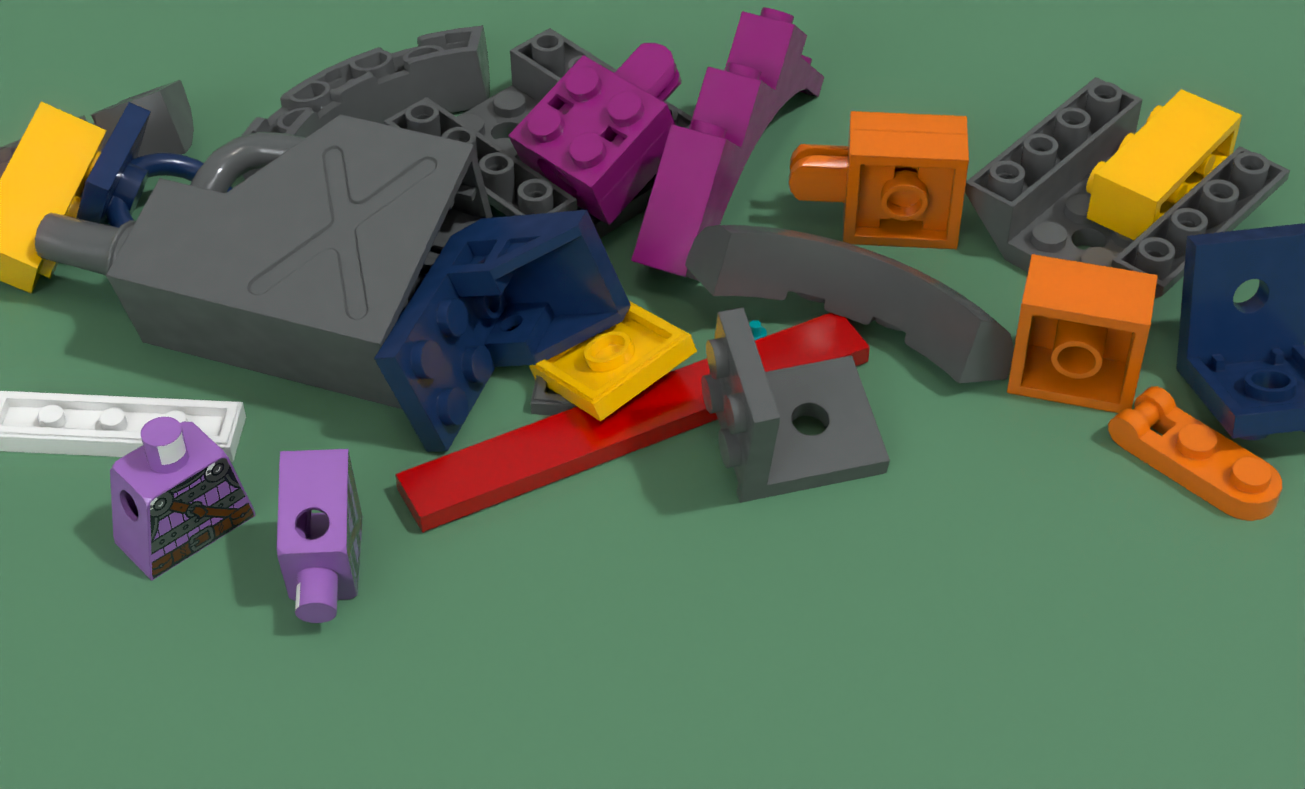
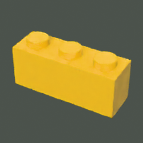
[1086,89,1242,240]
[0,101,107,294]

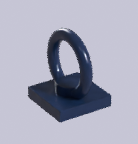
[76,102,232,228]

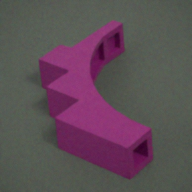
[631,7,824,281]

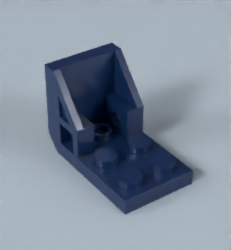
[374,210,631,452]

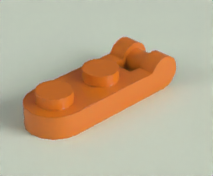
[1108,386,1282,521]

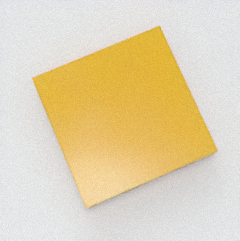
[529,301,697,421]

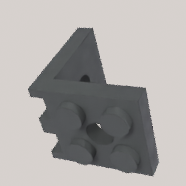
[701,307,890,503]

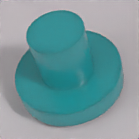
[749,320,767,340]

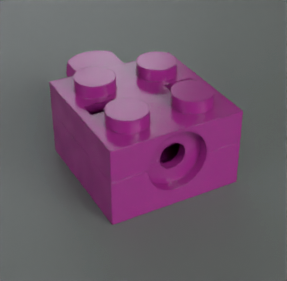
[508,43,682,225]

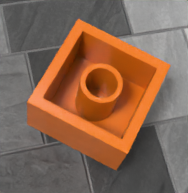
[1007,254,1158,413]

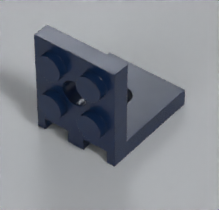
[1176,223,1305,440]

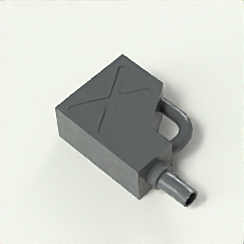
[35,114,493,409]

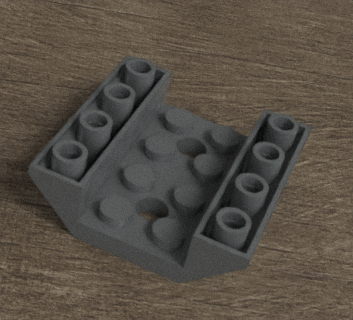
[384,28,692,238]
[965,77,1290,298]

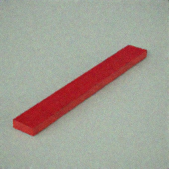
[395,312,870,532]

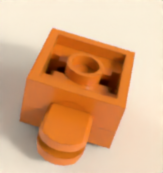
[789,111,969,249]

